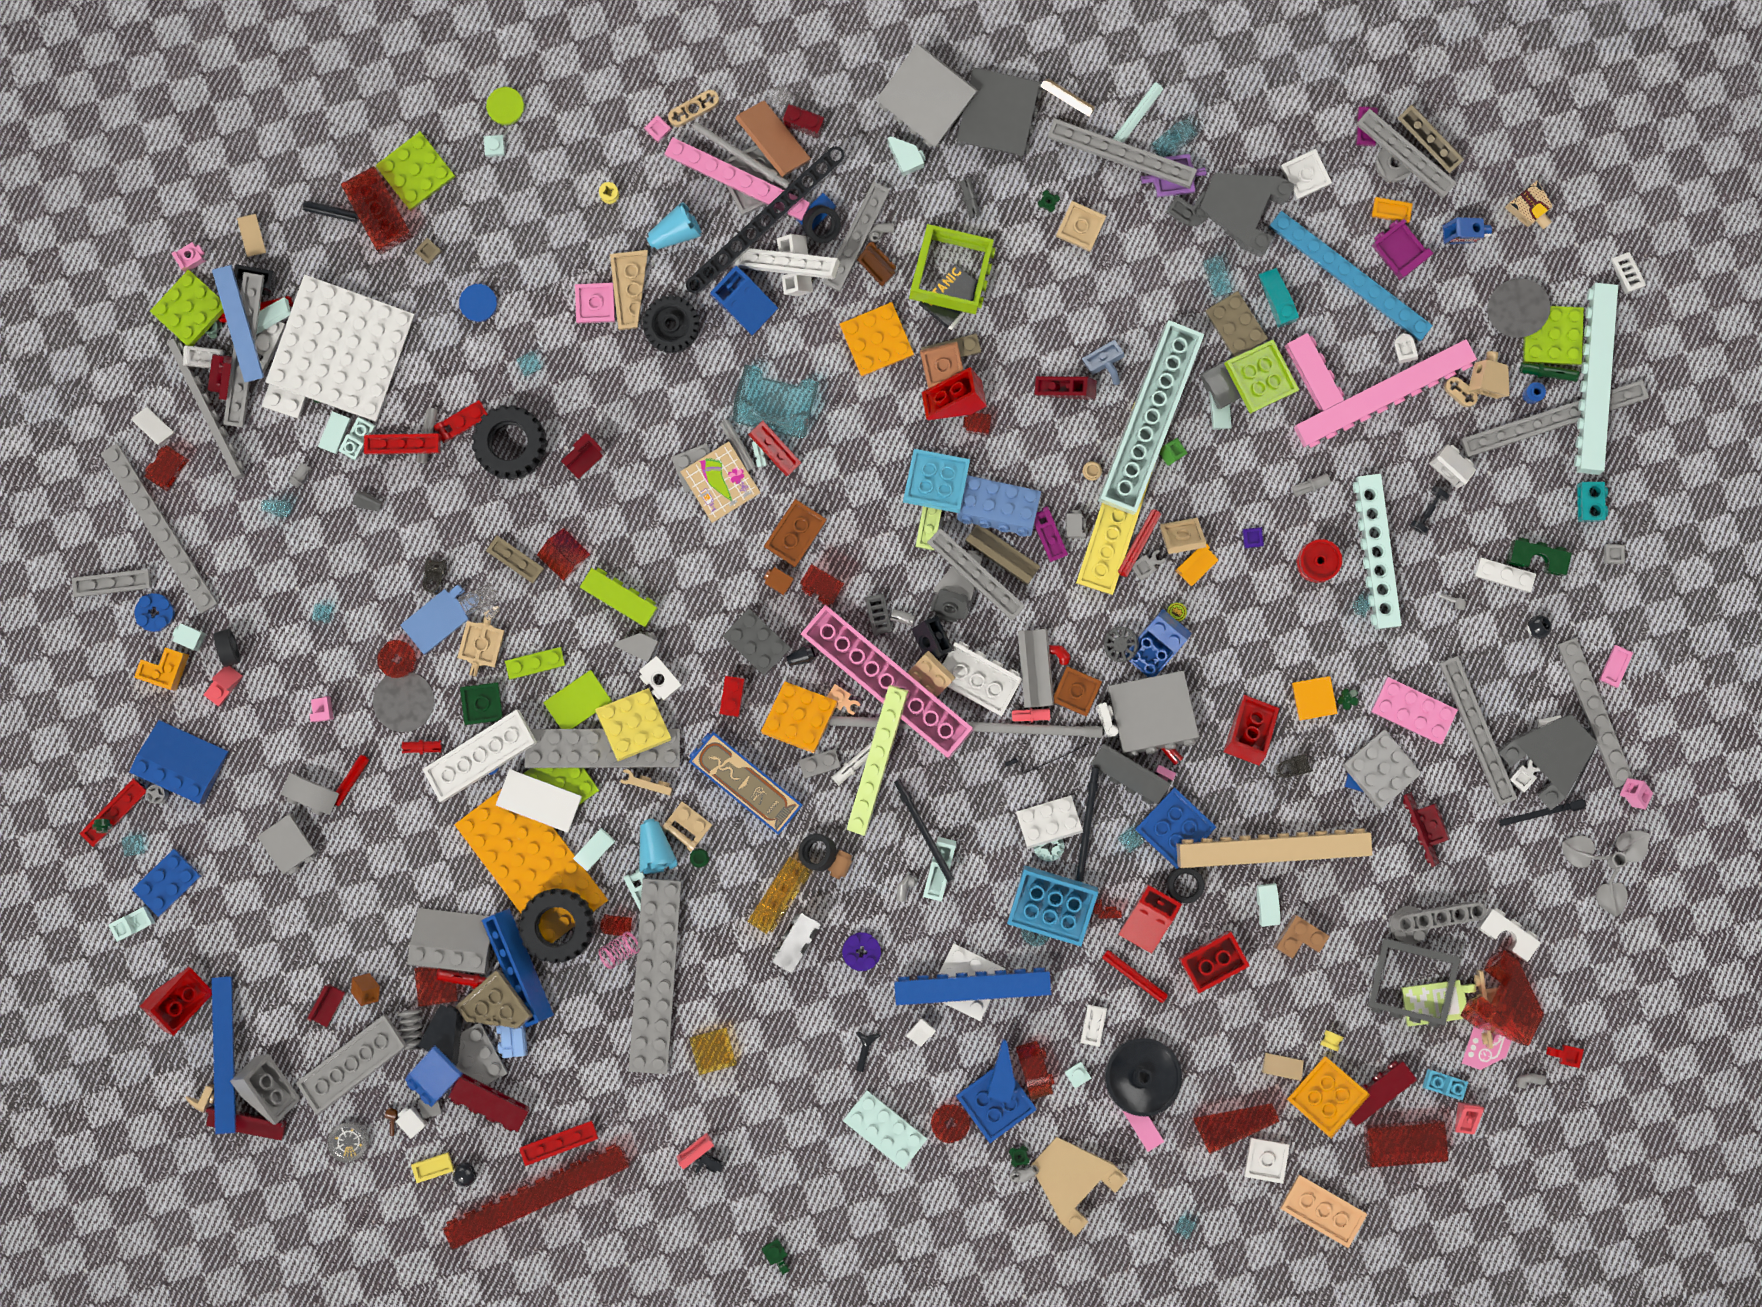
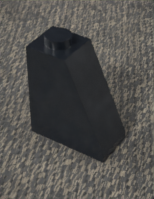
[418,1004,463,1066]

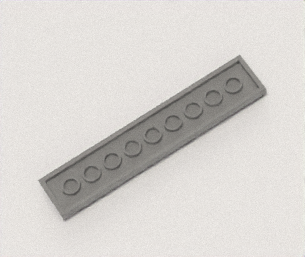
[629,878,682,1074]

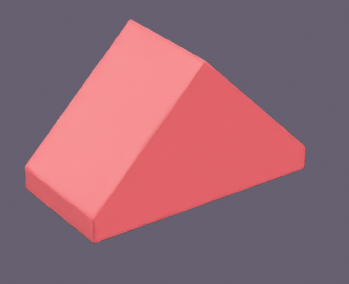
[1455,1102,1484,1134]

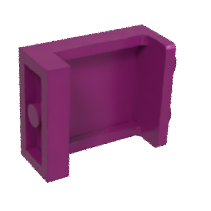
[1372,219,1433,281]

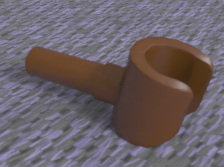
[384,1107,398,1136]

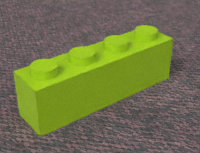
[580,567,658,628]

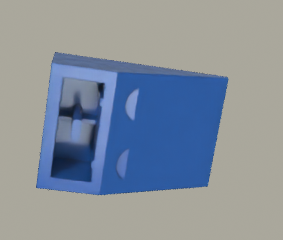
[710,266,779,336]
[1125,609,1192,678]

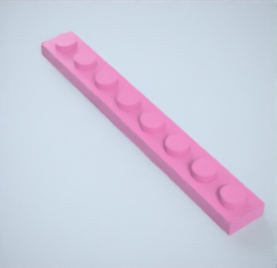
[664,137,810,221]

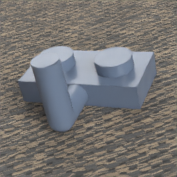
[1082,340,1125,386]

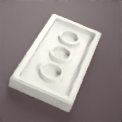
[496,769,582,833]

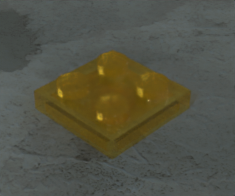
[689,1027,737,1076]

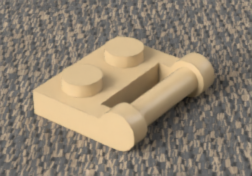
[662,801,712,852]

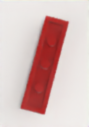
[364,433,441,455]
[79,778,147,847]
[519,1120,599,1166]

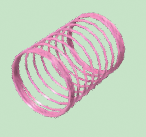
[598,932,640,969]

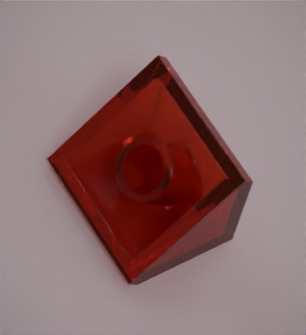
[537,528,591,582]

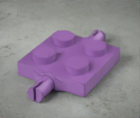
[1141,154,1206,198]

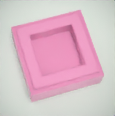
[644,115,671,142]

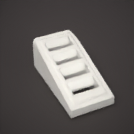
[1611,252,1646,294]

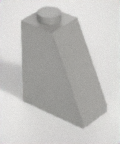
[933,550,982,602]

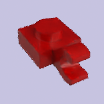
[1546,1044,1584,1068]

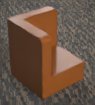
[351,973,380,1006]

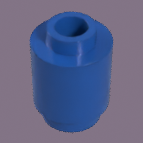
[1522,382,1546,404]

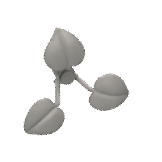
[1562,831,1650,917]

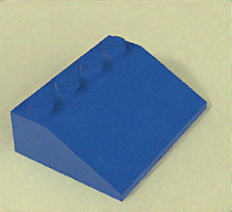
[129,720,229,804]

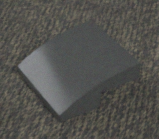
[1200,358,1242,409]

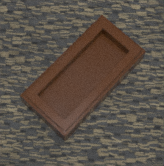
[856,246,896,287]

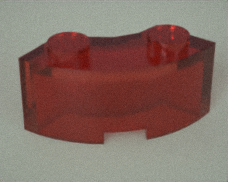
[1016,1040,1055,1100]

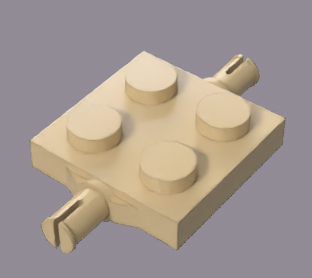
[457,612,505,677]

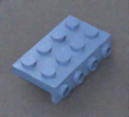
[957,475,1041,537]

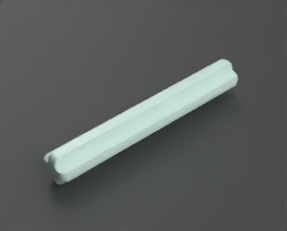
[1113,82,1163,143]

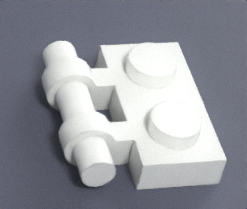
[1096,702,1118,737]

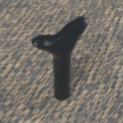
[856,1032,880,1072]

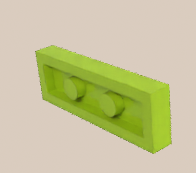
[505,647,566,680]

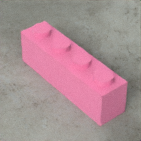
[1285,333,1344,413]

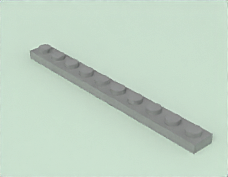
[1460,380,1649,458]
[101,443,219,614]

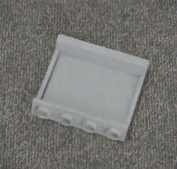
[876,44,980,148]
[1107,671,1199,758]

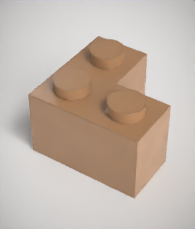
[1273,914,1330,959]

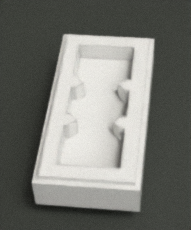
[183,346,223,368]
[1080,1004,1107,1047]

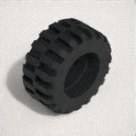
[472,405,548,480]
[518,888,595,964]

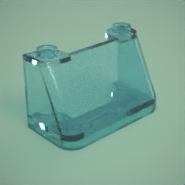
[733,364,819,438]

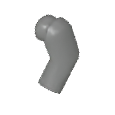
[896,875,918,902]
[1009,1165,1039,1182]

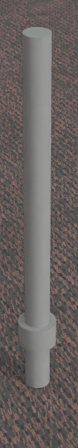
[692,122,791,188]

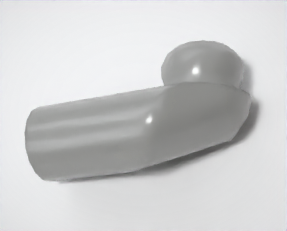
[868,223,894,242]
[1517,1073,1546,1089]

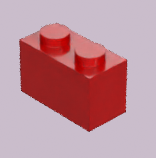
[719,676,745,717]

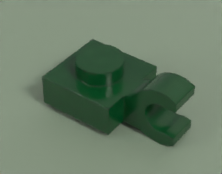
[761,1238,790,1275]

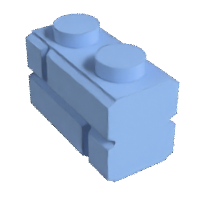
[496,1024,528,1058]

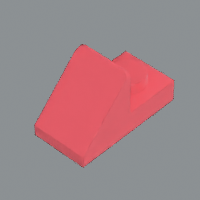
[204,666,243,707]

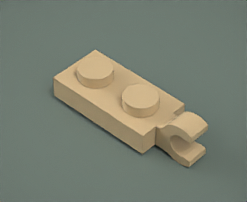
[620,770,673,796]

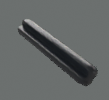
[303,200,359,223]

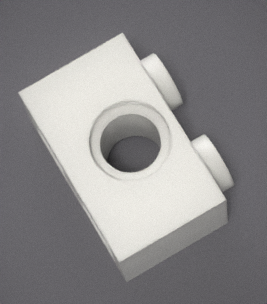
[639,656,682,701]

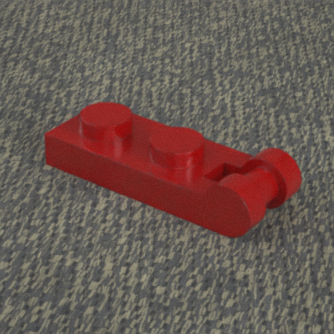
[433,400,488,443]

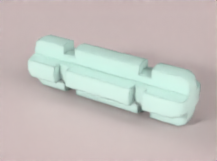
[751,438,768,467]

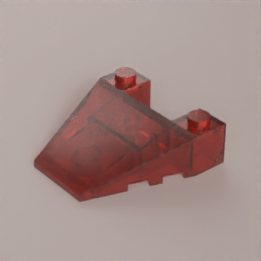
[1460,950,1544,1046]

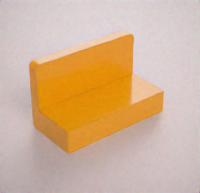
[1175,544,1218,586]

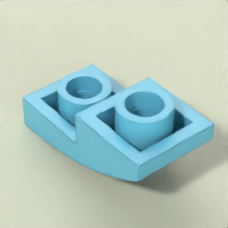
[1422,1069,1468,1101]

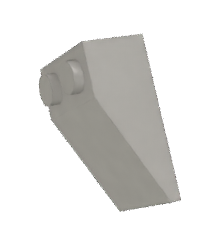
[230,1054,301,1125]

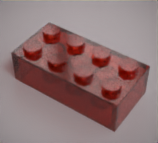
[341,166,414,255]
[1363,1120,1449,1168]

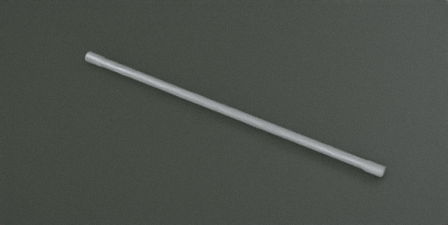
[828,716,1103,738]

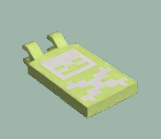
[1401,980,1479,1027]

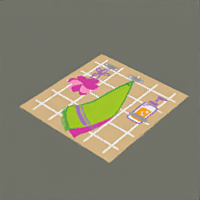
[680,442,760,523]

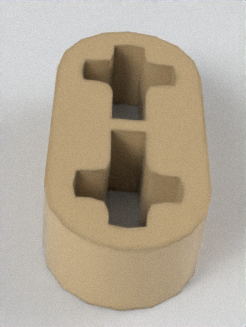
[1444,377,1478,408]

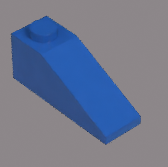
[987,1039,1018,1103]

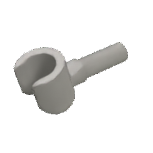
[1440,593,1466,610]

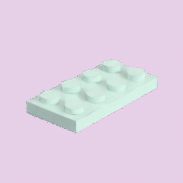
[843,1090,927,1170]

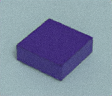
[1242,527,1264,549]

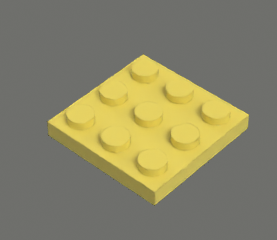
[595,688,671,762]

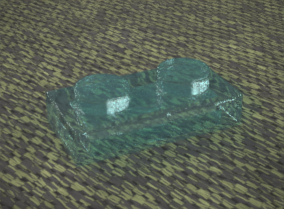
[1202,256,1233,298]

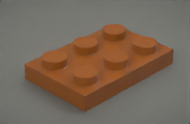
[763,499,827,568]

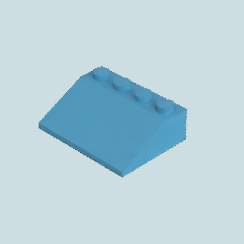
[1007,865,1098,946]

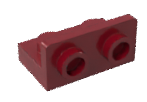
[208,354,232,400]

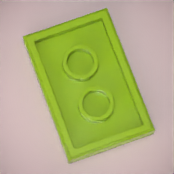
[543,670,613,729]

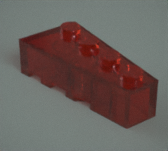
[1192,1103,1280,1154]

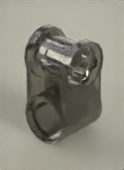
[423,557,447,595]
[1274,753,1313,778]

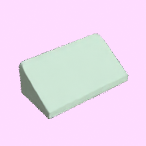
[1209,392,1232,430]

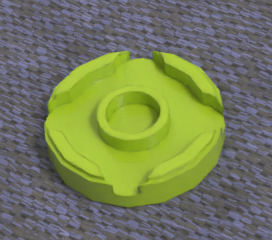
[486,87,525,126]

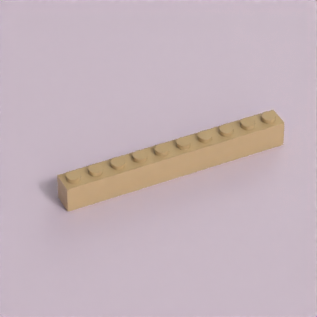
[1176,828,1372,868]

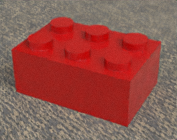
[1178,931,1250,994]

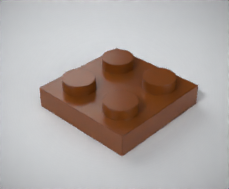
[1053,666,1102,717]

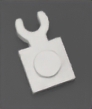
[1509,759,1540,792]

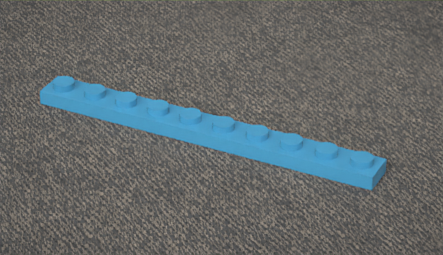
[1269,211,1433,342]

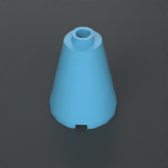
[647,202,702,250]
[639,819,678,874]

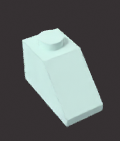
[887,137,926,177]

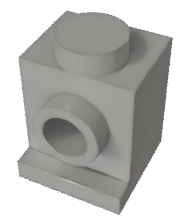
[1065,510,1086,539]

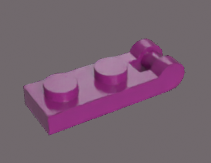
[1034,506,1068,563]

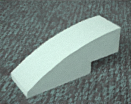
[923,837,957,902]

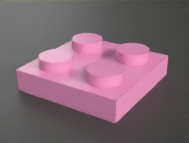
[575,283,615,323]

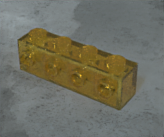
[747,856,810,934]

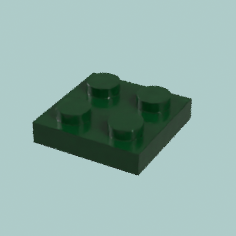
[460,682,503,725]

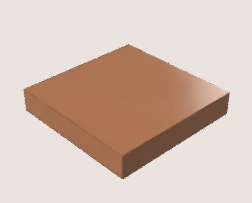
[920,341,963,388]

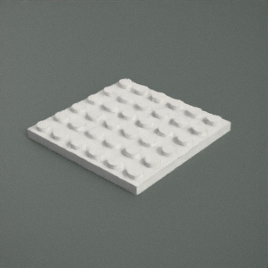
[266,274,414,422]

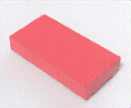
[677,1134,714,1169]

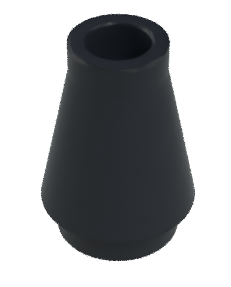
[786,645,816,667]

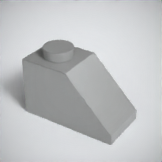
[613,632,659,662]

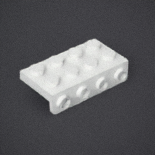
[942,641,1022,717]

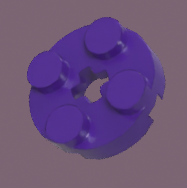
[842,932,881,971]

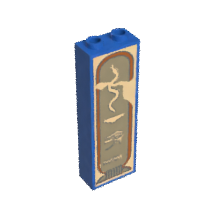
[689,732,803,835]

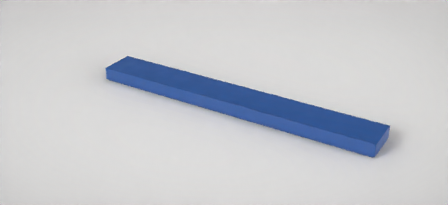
[212,976,236,1135]

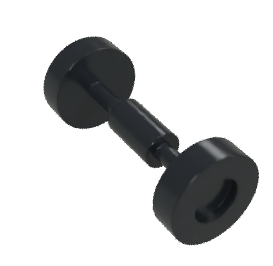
[1409,486,1450,535]

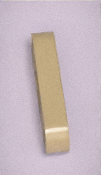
[668,90,719,127]

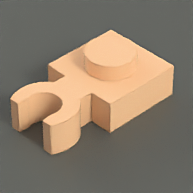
[827,684,860,715]

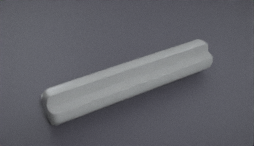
[416,408,438,464]
[720,419,756,471]

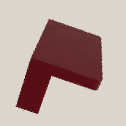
[307,984,346,1028]

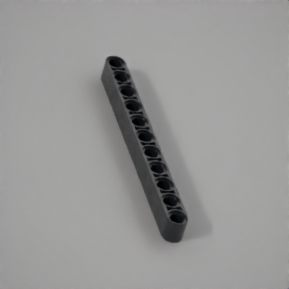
[686,146,846,294]

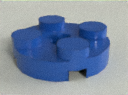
[134,593,175,632]

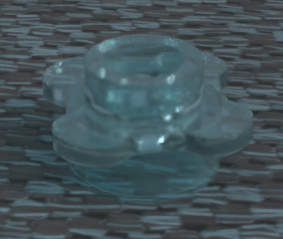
[1353,595,1370,618]
[312,603,333,623]
[1173,1216,1197,1239]

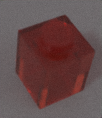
[963,413,991,436]

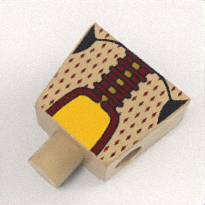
[1505,181,1552,229]

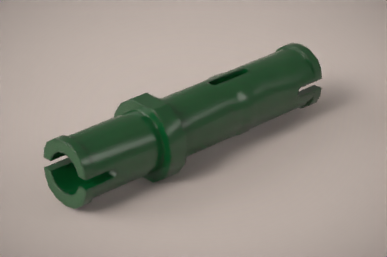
[1519,362,1579,382]

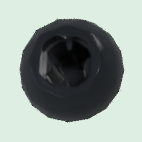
[1527,615,1552,639]
[453,1162,477,1187]

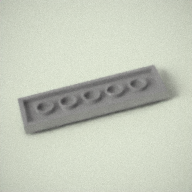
[296,1014,408,1115]

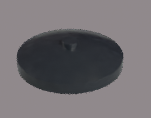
[1104,1038,1182,1117]

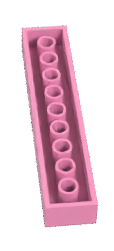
[801,605,974,759]

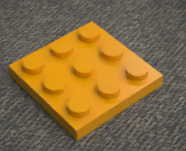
[839,302,914,377]
[761,681,838,754]
[1287,1056,1370,1139]

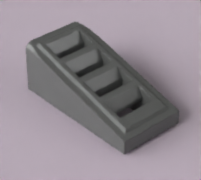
[865,593,892,636]

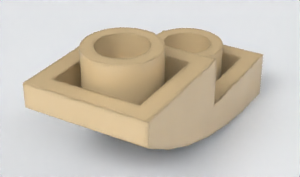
[237,214,266,257]

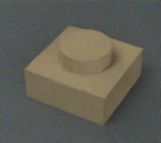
[414,238,442,265]

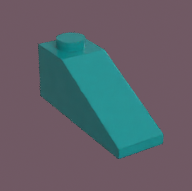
[1258,268,1299,328]

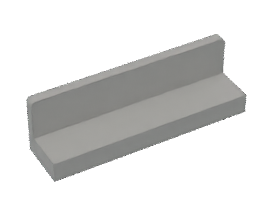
[1018,629,1054,708]

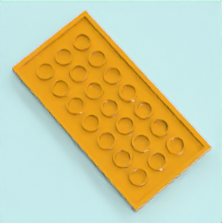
[454,789,609,943]

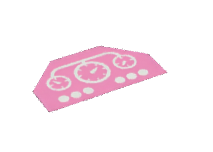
[1462,1006,1515,1070]

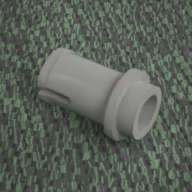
[288,463,311,488]
[890,609,916,627]

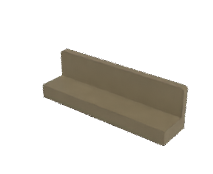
[965,525,1040,585]

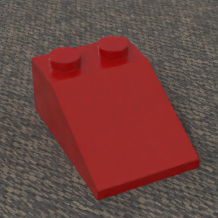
[922,367,987,420]
[1223,695,1279,766]
[140,967,212,1036]

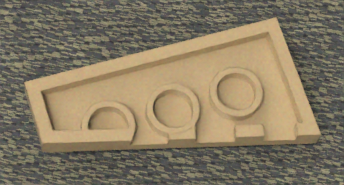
[610,250,648,330]

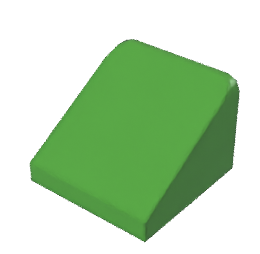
[1159,438,1188,466]

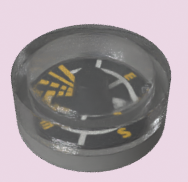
[327,1122,369,1163]

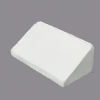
[131,407,174,447]

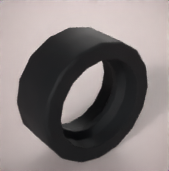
[803,205,841,243]
[214,629,240,667]
[798,833,837,871]
[1167,867,1205,904]

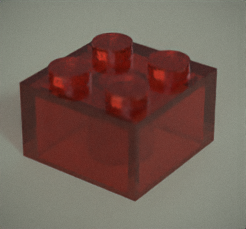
[799,564,845,606]

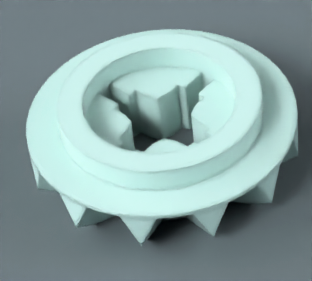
[1034,839,1064,861]

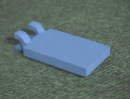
[400,585,477,655]

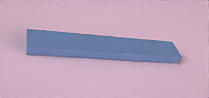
[212,265,264,382]

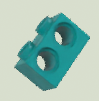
[1577,482,1608,522]

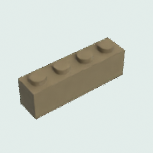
[1398,104,1465,173]

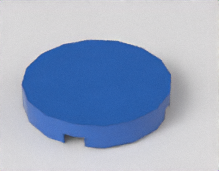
[459,284,498,322]

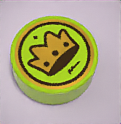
[1167,603,1187,622]

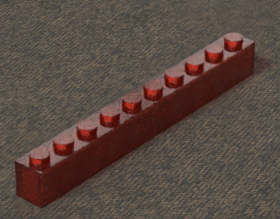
[443,1143,631,1250]

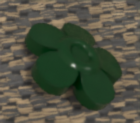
[1338,689,1359,710]

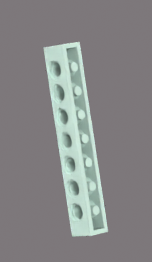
[1353,474,1402,630]

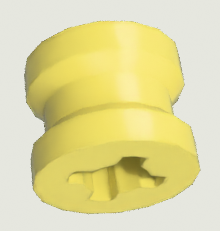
[599,182,619,204]
[1320,1030,1344,1052]

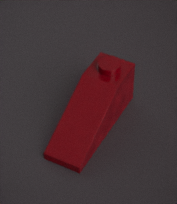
[1034,376,1097,400]

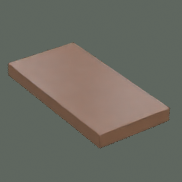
[735,100,811,177]

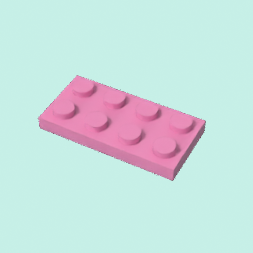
[1371,677,1458,745]

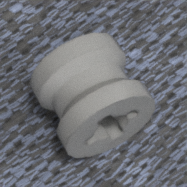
[146,784,169,804]

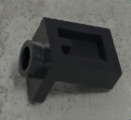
[694,1153,725,1174]

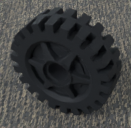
[643,295,700,354]

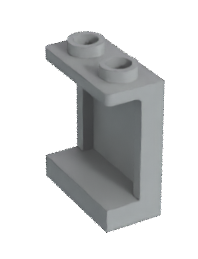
[257,814,318,875]

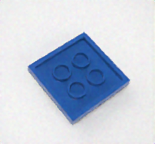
[1135,787,1217,869]
[956,1068,1037,1143]

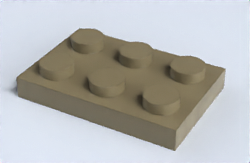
[1205,291,1268,358]

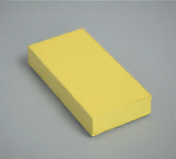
[411,1152,454,1183]

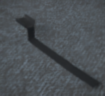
[1561,727,1596,809]
[1004,744,1088,774]
[1499,799,1586,827]

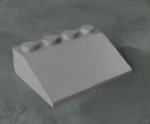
[407,908,491,975]

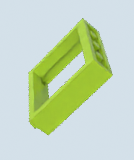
[909,224,996,315]

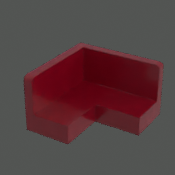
[561,432,606,479]

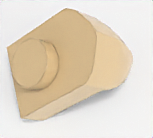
[185,1084,214,1113]

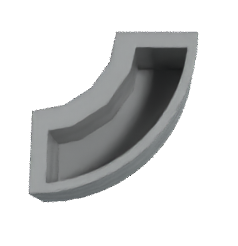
[281,773,339,816]

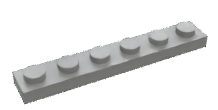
[1356,109,1456,198]
[823,181,890,292]
[927,528,1025,621]

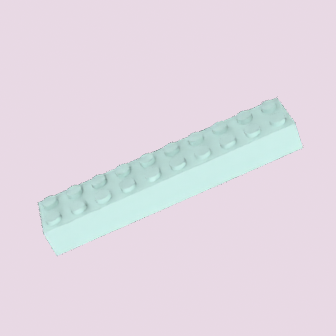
[1098,320,1204,515]

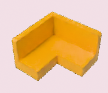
[134,647,189,691]

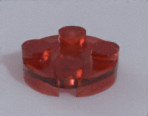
[377,640,417,679]
[931,1103,970,1143]

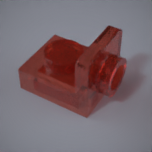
[1093,899,1122,919]
[600,914,632,937]

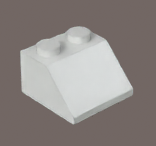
[1429,444,1476,489]

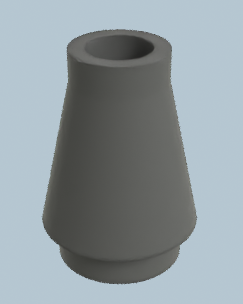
[352,490,382,512]

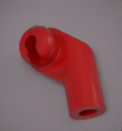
[1049,645,1071,665]

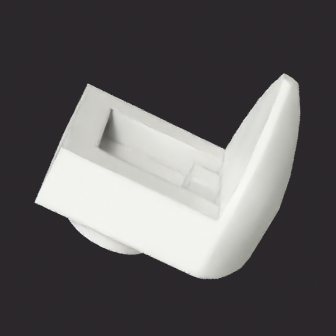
[1394,333,1418,364]

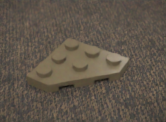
[456,970,533,1028]

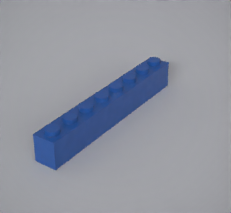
[894,967,1051,1005]

